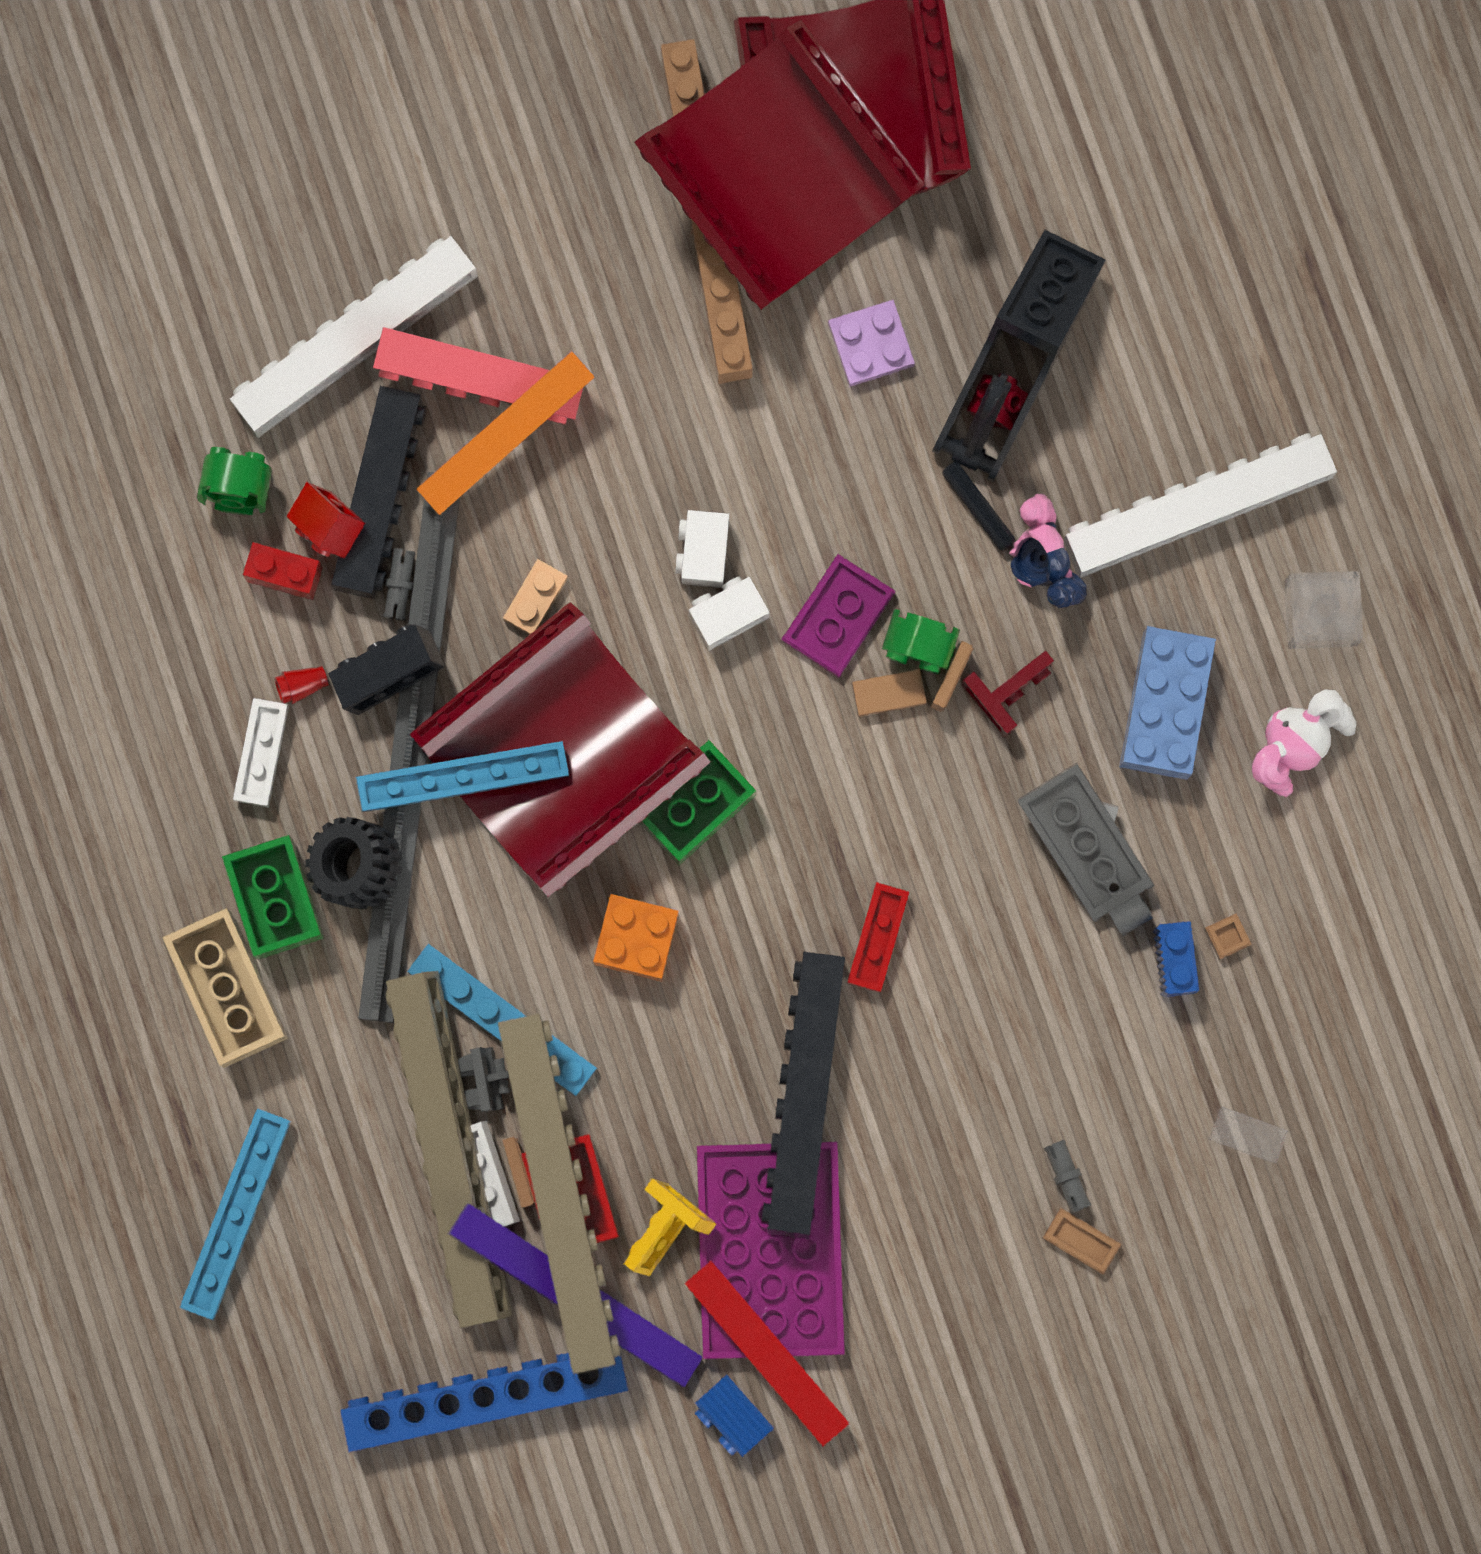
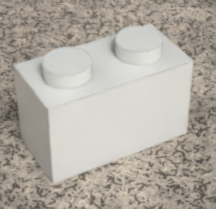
[675,510,729,588]
[689,577,770,651]

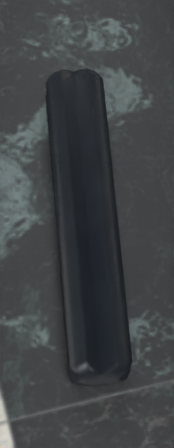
[942,462,1015,551]

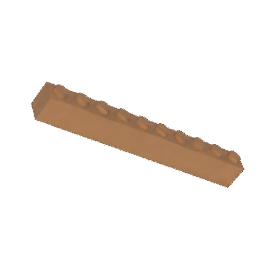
[661,39,753,384]

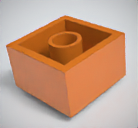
[593,894,679,982]

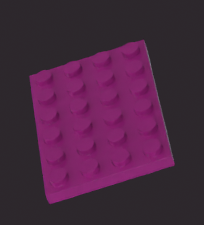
[697,1142,845,1359]

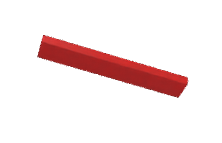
[684,1261,850,1447]

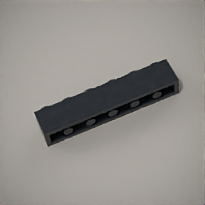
[331,386,427,600]

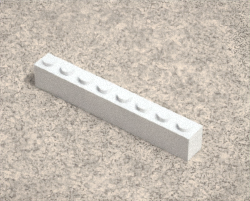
[230,236,477,438]
[1063,433,1337,578]

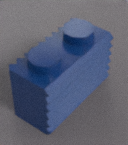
[1153,921,1199,997]
[695,1374,774,1457]

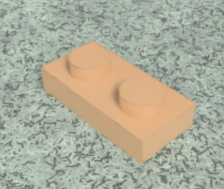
[503,559,568,635]

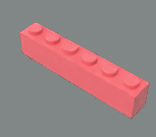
[373,327,583,425]

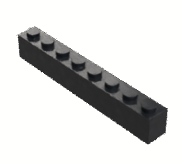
[761,951,845,1239]

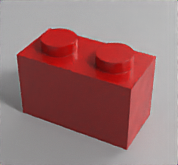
[286,482,365,558]
[243,542,323,601]

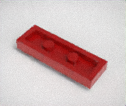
[847,882,910,993]

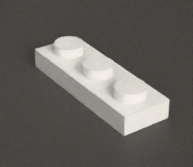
[233,698,289,808]
[471,1121,520,1227]

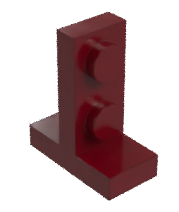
[961,650,1054,738]

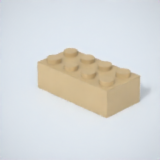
[162,908,288,1068]

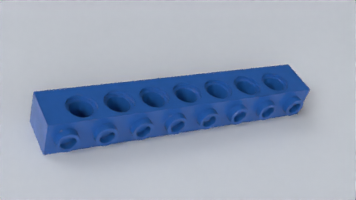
[340,1351,629,1452]

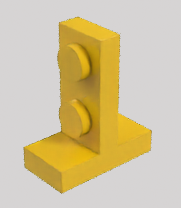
[624,1178,717,1276]

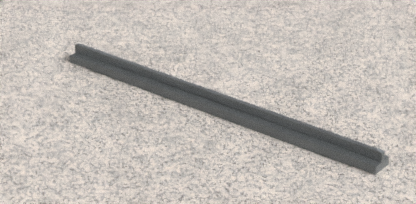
[358,472,460,1023]

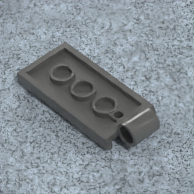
[1018,763,1155,936]

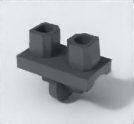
[457,1047,510,1112]

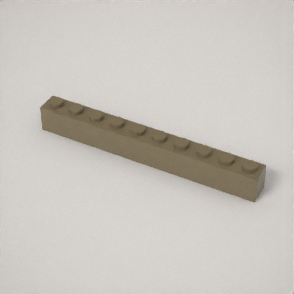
[386,971,512,1328]
[498,1014,621,1374]

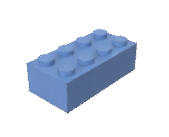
[1119,626,1216,780]

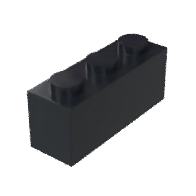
[328,624,445,716]

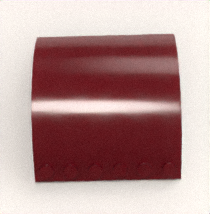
[734,0,971,196]
[634,20,925,310]
[409,602,710,897]

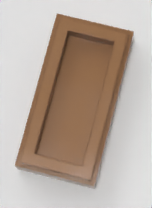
[930,641,974,712]
[852,669,927,717]
[502,1137,535,1209]
[1042,1208,1121,1275]

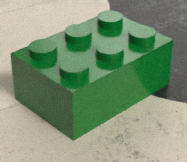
[640,740,756,866]
[222,835,324,960]

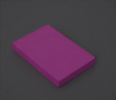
[781,554,896,678]

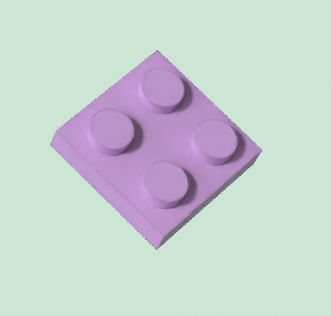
[828,300,915,387]

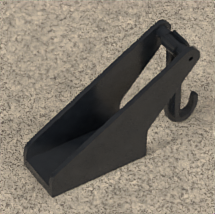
[932,230,1106,482]

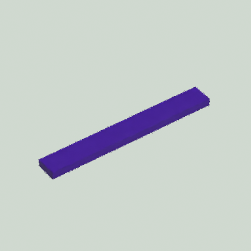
[448,1203,703,1387]

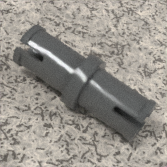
[383,548,415,620]
[1044,1140,1091,1214]

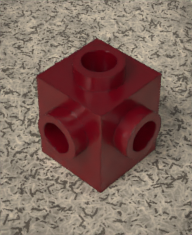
[967,373,1028,431]

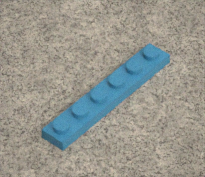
[356,741,569,812]
[407,944,597,1096]
[179,1108,291,1320]

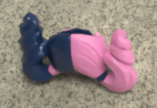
[1009,494,1087,609]

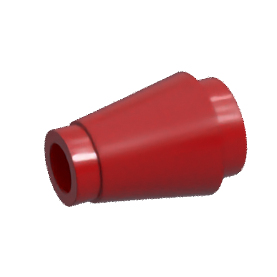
[274,666,328,705]

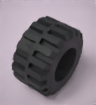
[305,817,402,910]

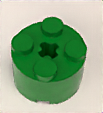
[197,447,272,515]
[882,609,960,675]

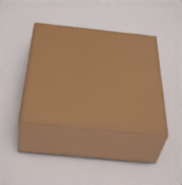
[1204,913,1252,960]

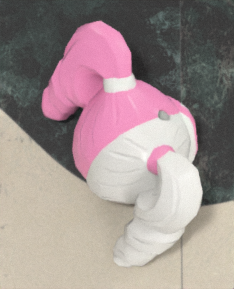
[1252,690,1356,797]

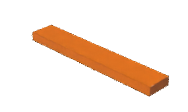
[416,351,595,515]

